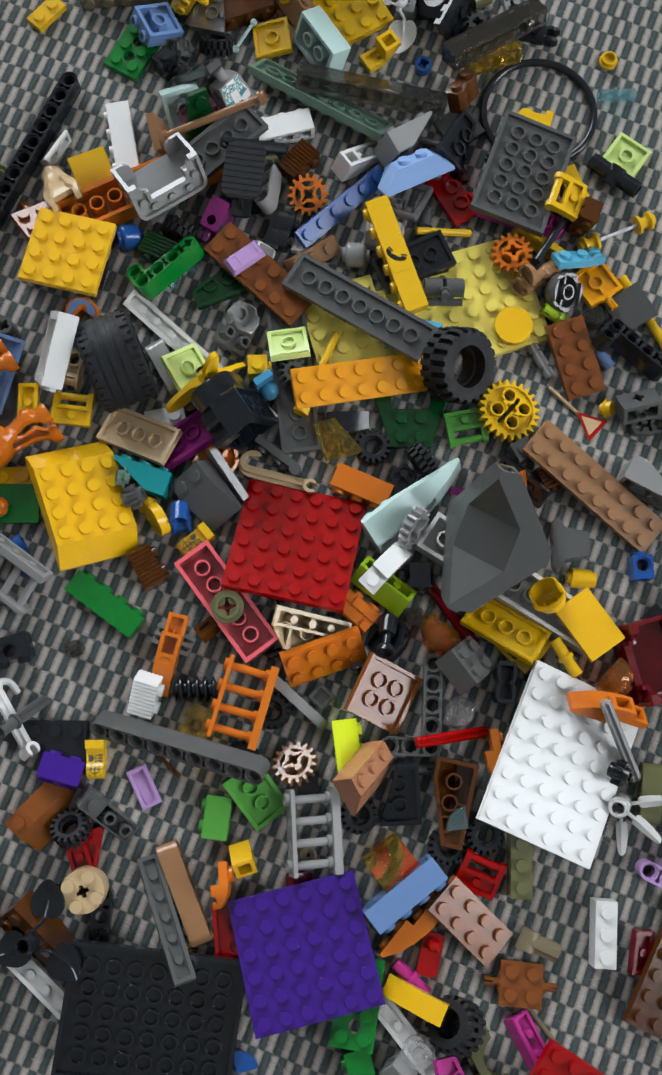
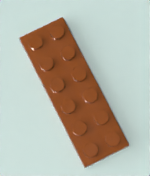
[204,222,312,327]

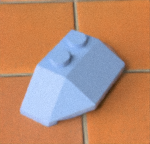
[378,148,455,197]

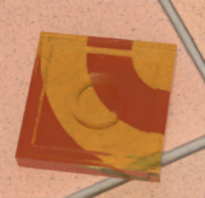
[362,832,419,891]

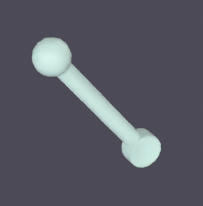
[233,18,257,54]

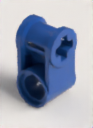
[170,500,193,535]

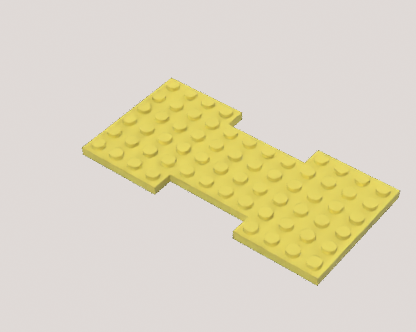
[305,236,548,365]

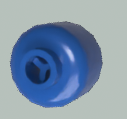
[114,224,144,251]

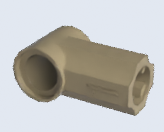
[515,926,562,963]

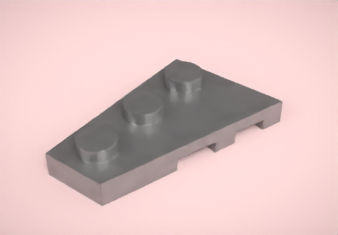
[189,0,226,37]

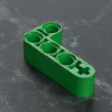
[127,236,205,300]

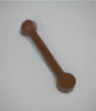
[156,755,181,778]

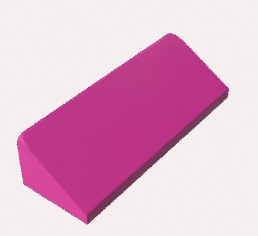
[503,1008,546,1072]

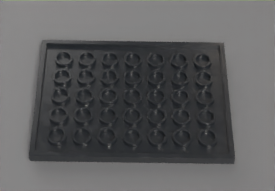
[51,938,245,1075]

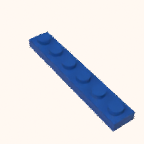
[293,164,383,249]

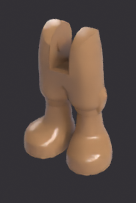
[511,259,563,297]

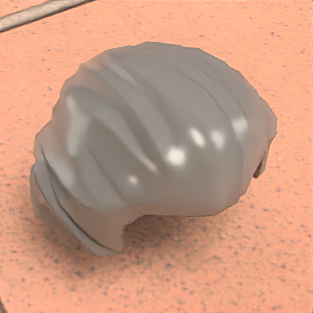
[227,301,260,336]

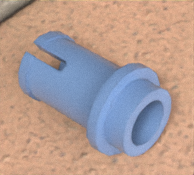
[594,349,616,371]

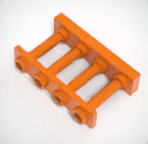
[204,654,280,751]

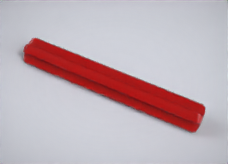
[414,726,488,748]

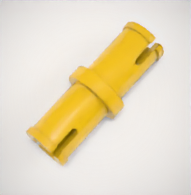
[549,636,583,678]

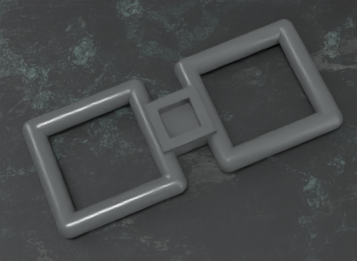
[381,136,443,222]

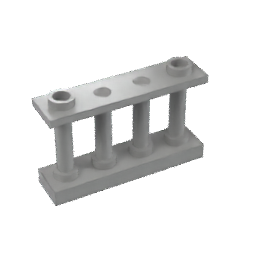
[0,533,54,616]
[283,786,344,878]

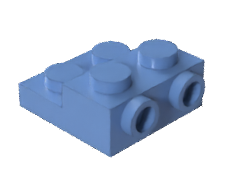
[130,2,184,47]

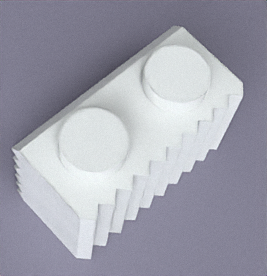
[127,669,165,720]

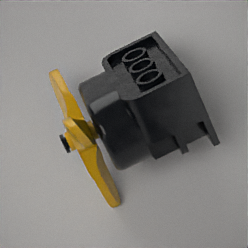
[165,351,279,450]

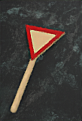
[548,386,608,442]

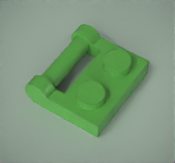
[443,407,489,449]

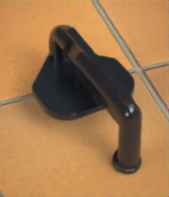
[350,621,411,676]

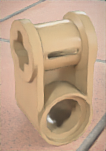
[63,349,85,390]

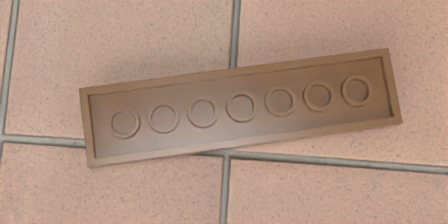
[521,419,662,552]

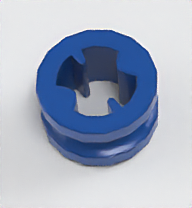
[414,56,432,76]

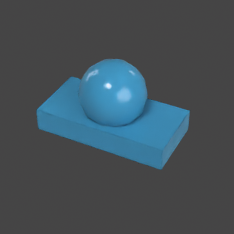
[253,369,279,401]

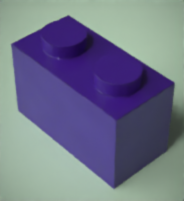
[36,750,85,791]

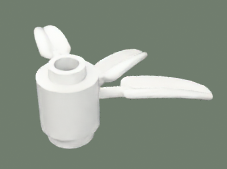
[608,792,662,856]

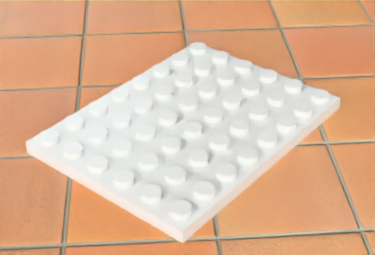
[476,660,638,869]

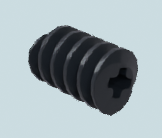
[175,676,219,703]

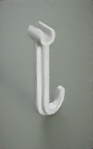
[0,678,40,761]

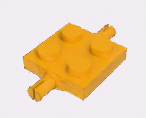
[575,263,623,311]

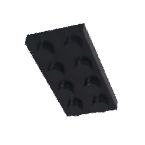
[370,230,457,296]

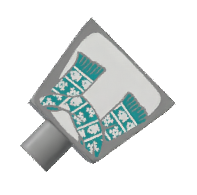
[209,66,254,111]

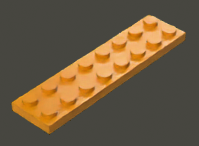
[289,354,427,410]

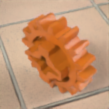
[288,173,329,216]
[490,233,533,276]

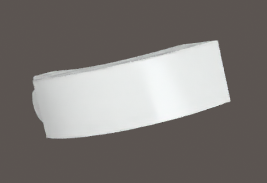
[358,542,414,595]

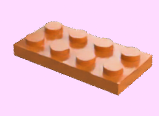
[279,625,367,688]

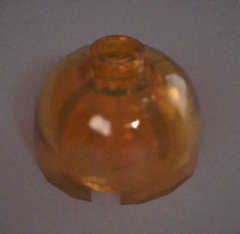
[421,613,462,653]
[593,657,634,695]

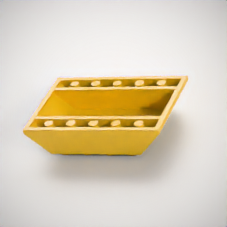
[25,441,139,572]

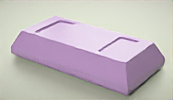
[223,240,266,277]
[126,763,163,811]

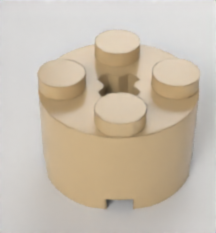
[61,865,109,914]

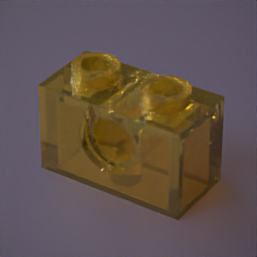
[177,702,219,739]

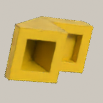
[359,29,402,74]

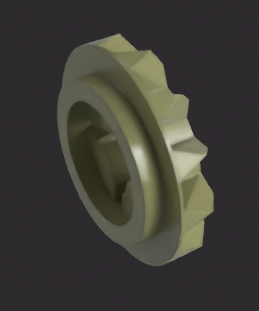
[211,590,244,624]

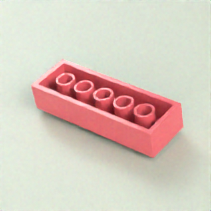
[174,540,279,665]

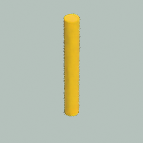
[415,227,472,237]

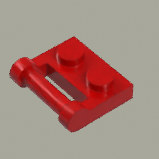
[455,847,507,901]

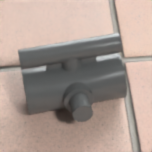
[424,275,465,306]

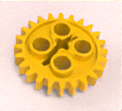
[476,379,540,443]

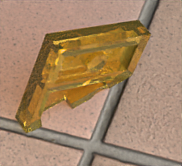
[314,418,362,462]

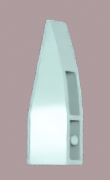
[361,457,461,554]

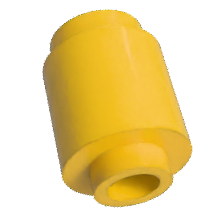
[565,567,597,589]

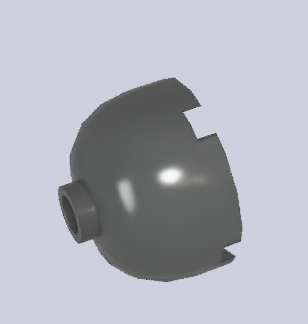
[544,272,583,312]

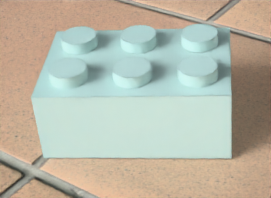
[293,5,351,81]

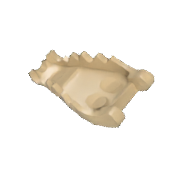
[41,164,83,212]

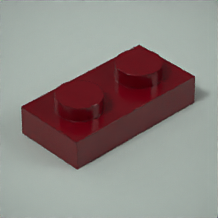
[627,929,655,975]

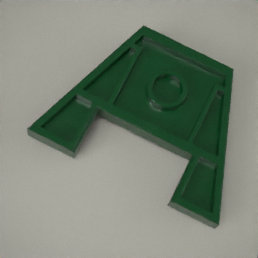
[374,395,446,449]

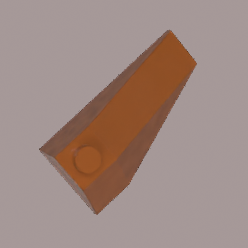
[4,772,85,851]

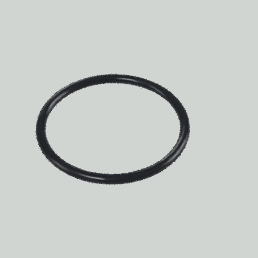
[479,59,598,161]

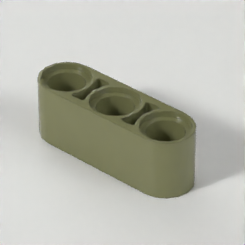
[635,762,662,826]

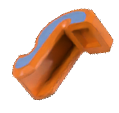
[56,296,101,320]

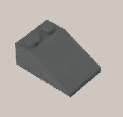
[170,459,243,531]

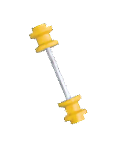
[577,211,656,250]

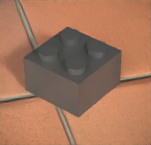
[435,635,496,695]

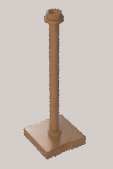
[145,90,268,155]

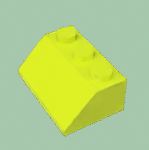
[331,718,363,773]

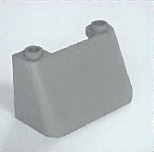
[110,132,208,221]

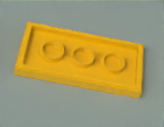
[460,599,552,666]

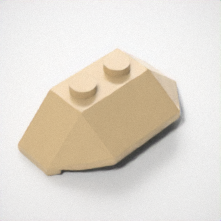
[271,604,352,650]

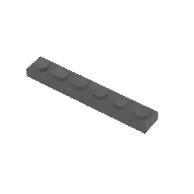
[137,853,196,988]

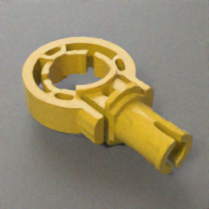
[139,492,171,537]

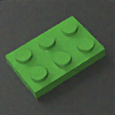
[221,773,286,832]

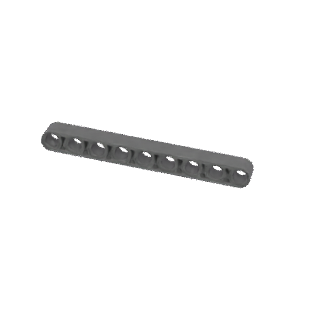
[90,710,271,785]

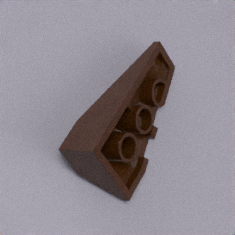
[433,756,479,851]

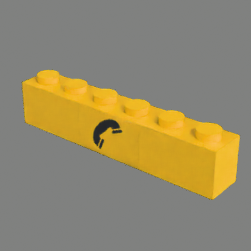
[362,195,429,314]

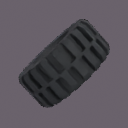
[420,326,496,405]

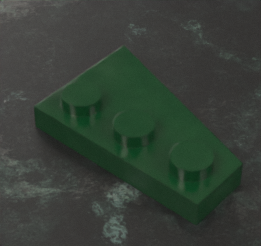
[186,86,215,143]
[192,267,249,311]

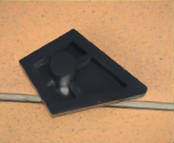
[389,462,417,494]

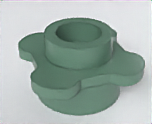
[115,466,130,490]

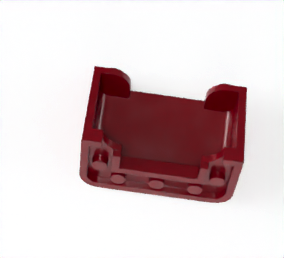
[613,614,662,707]

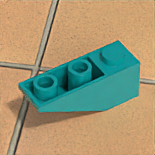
[114,454,174,500]

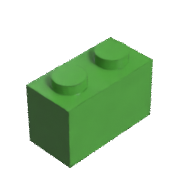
[198,794,233,841]

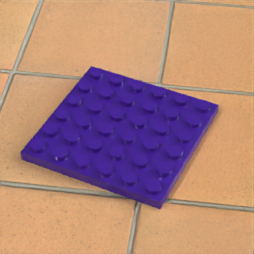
[228,870,385,1039]

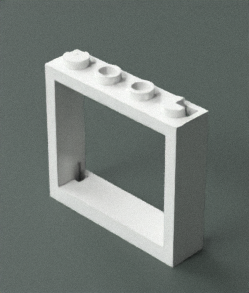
[34,310,80,393]

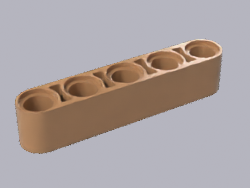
[156,839,214,948]

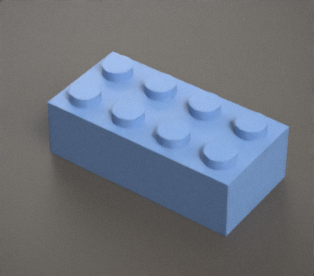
[362,853,448,935]

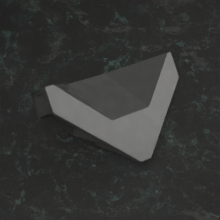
[441,462,552,613]

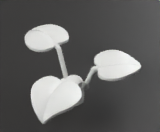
[382,0,445,54]

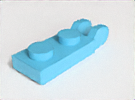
[550,247,607,269]

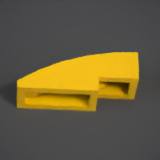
[382,973,449,1028]

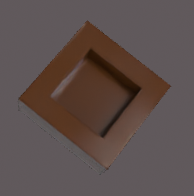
[194,616,221,643]

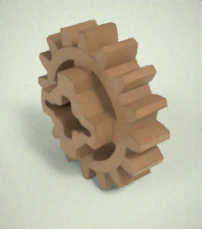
[272,741,318,787]

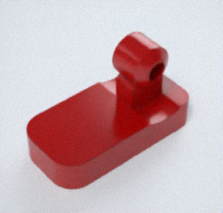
[416,931,445,978]

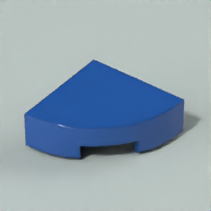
[234,1049,258,1074]

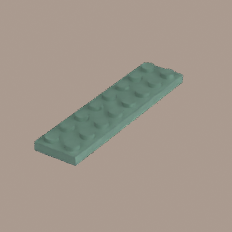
[248,57,395,141]

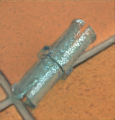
[597,87,637,103]

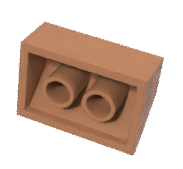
[332,740,393,816]

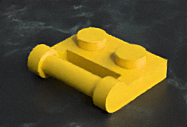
[544,171,588,222]
[50,389,96,428]

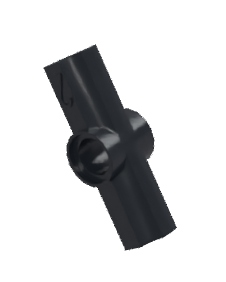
[586,153,643,198]

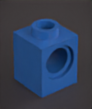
[627,551,655,582]

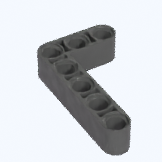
[382,654,443,757]

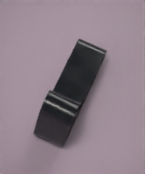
[592,318,662,382]

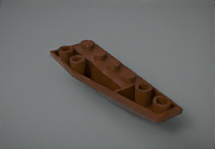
[0,889,76,982]

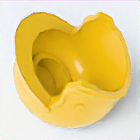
[528,577,567,614]

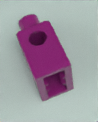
[199,195,235,244]

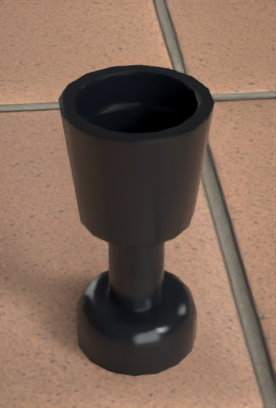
[376,614,398,659]

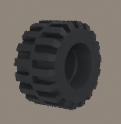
[425,994,486,1058]

